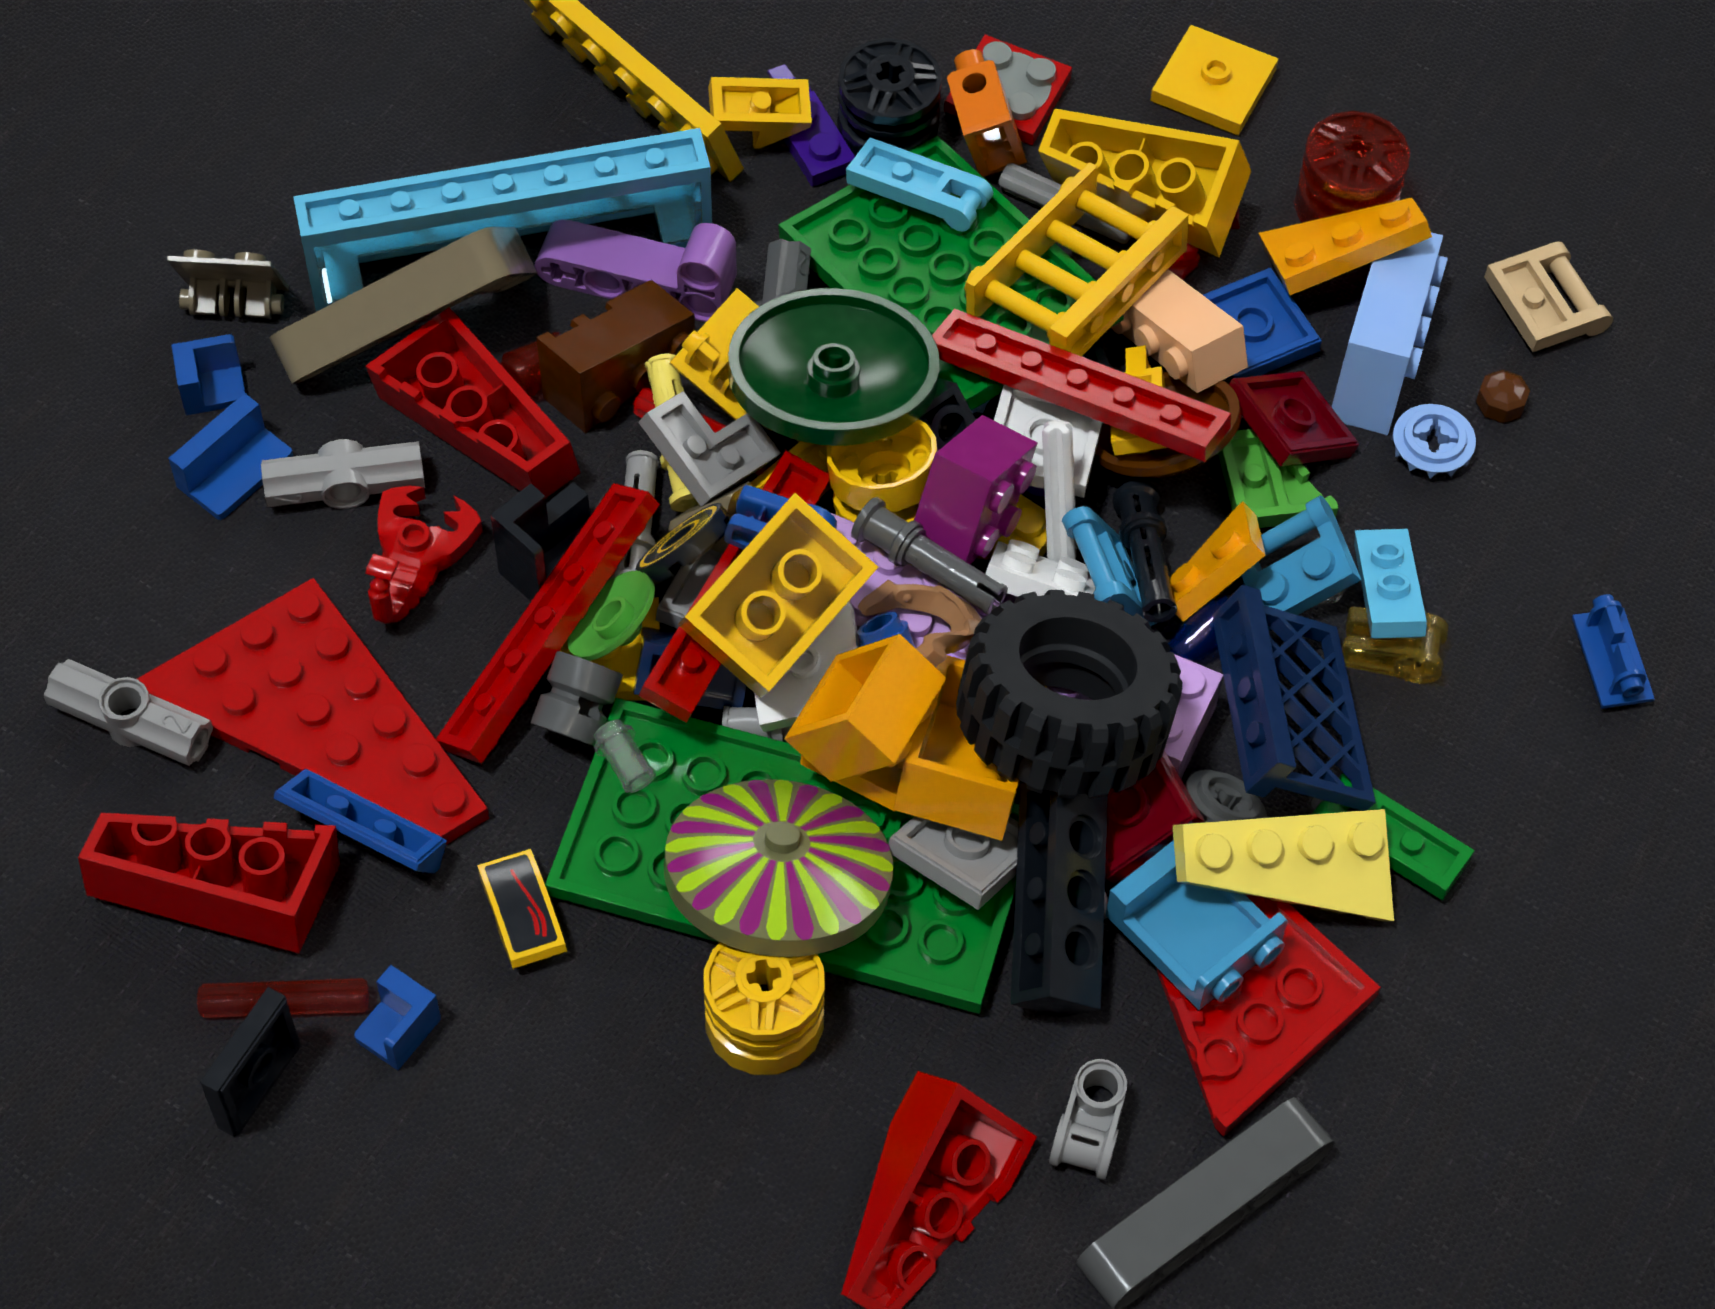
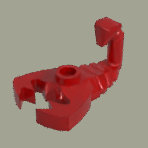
[365,485,483,624]

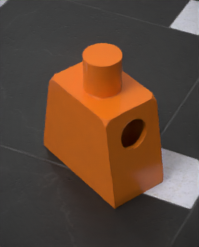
[947,49,1027,177]

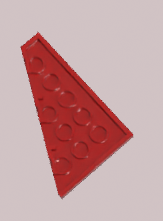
[137,578,489,845]
[1122,867,1381,1136]

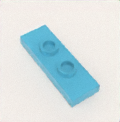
[1354,529,1427,639]

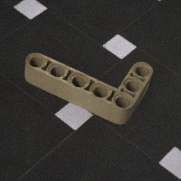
[269,227,537,384]

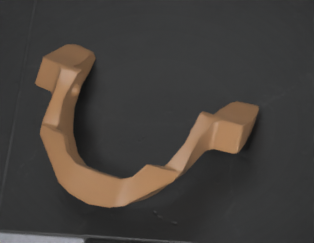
[858,580,982,666]

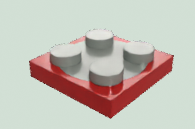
[944,35,1072,145]

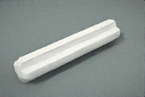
[1042,420,1077,562]

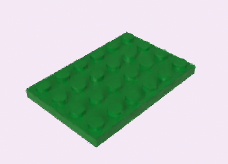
[778,136,1124,411]

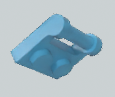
[1241,495,1361,630]
[1062,506,1156,626]

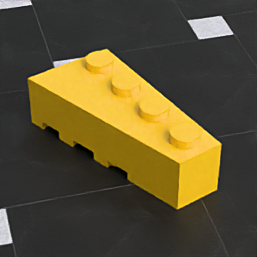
[1038,109,1252,257]

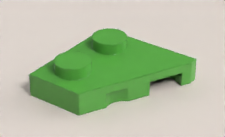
[1218,429,1339,528]

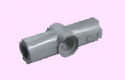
[261,439,425,509]
[44,659,213,766]

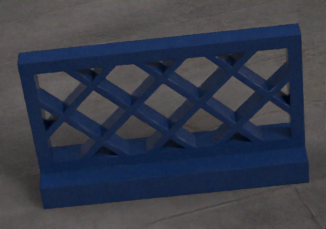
[1212,585,1376,811]

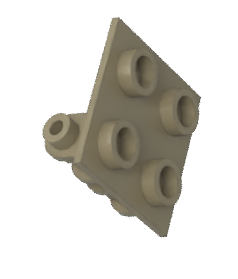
[167,249,289,319]

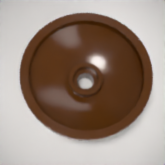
[1094,372,1241,479]

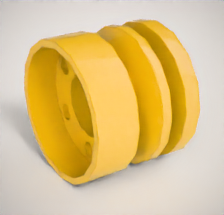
[827,419,938,523]
[704,942,825,1075]

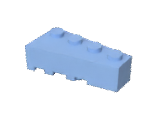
[1332,232,1448,435]

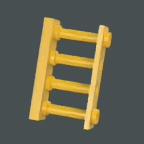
[964,162,1189,357]

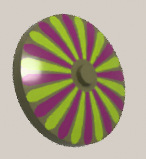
[664,779,893,957]

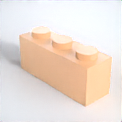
[1111,269,1248,393]

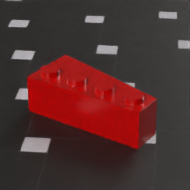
[365,307,581,498]
[78,813,340,953]

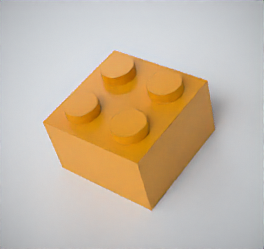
[784,634,946,782]

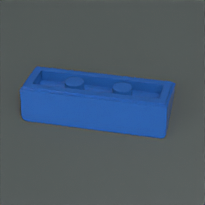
[274,769,447,873]

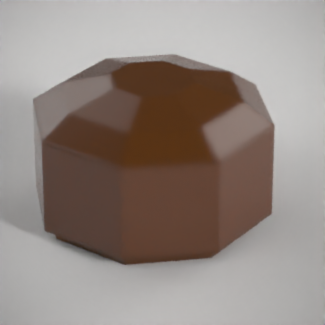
[1476,370,1530,423]

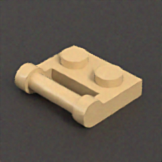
[1484,241,1613,352]

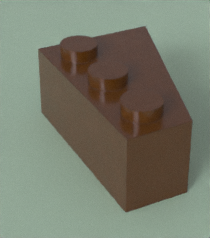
[536,279,695,434]

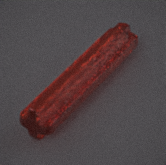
[197,978,370,1018]

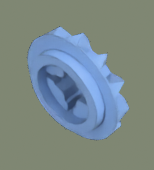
[1391,404,1476,479]

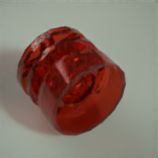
[1294,111,1410,223]

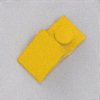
[708,77,812,149]

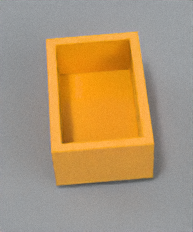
[893,655,1047,841]

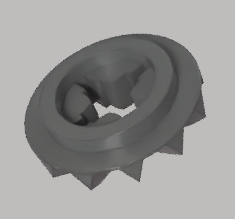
[1184,770,1267,823]

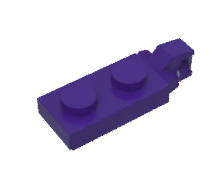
[767,64,855,187]

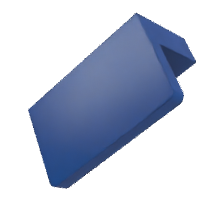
[168,393,293,520]

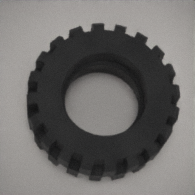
[956,590,1183,799]

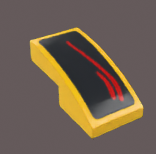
[477,849,567,969]

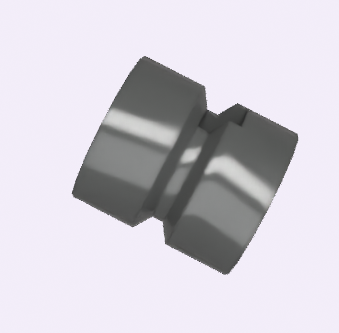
[530,651,623,747]

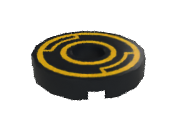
[635,503,731,585]

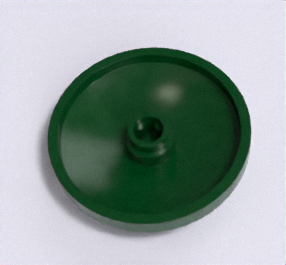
[728,288,940,446]

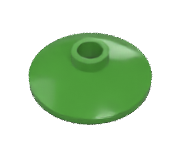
[567,570,655,661]

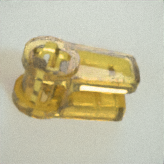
[1342,607,1449,684]

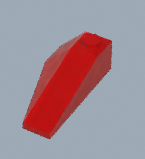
[841,1071,1037,1309]

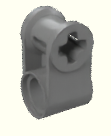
[1049,1059,1127,1181]

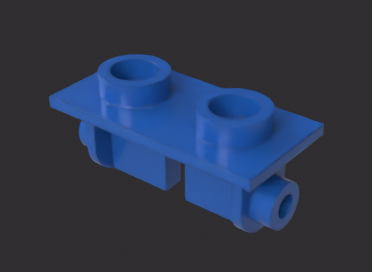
[1572,594,1655,709]

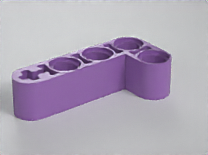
[534,219,737,322]

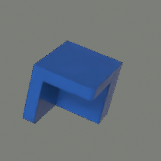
[171,334,245,415]
[354,965,441,1071]

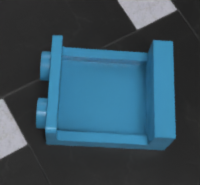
[1106,840,1288,1010]

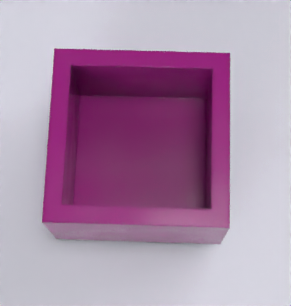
[914,415,1038,564]

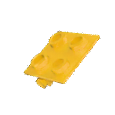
[669,288,759,420]

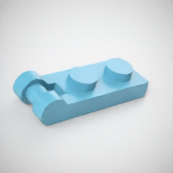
[846,137,993,232]

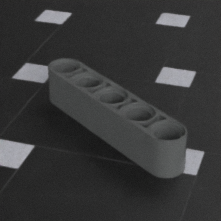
[1076,1097,1335,1309]

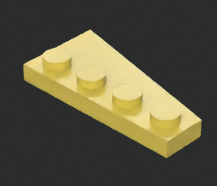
[1172,809,1394,922]

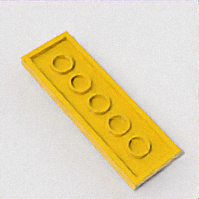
[523,0,744,182]

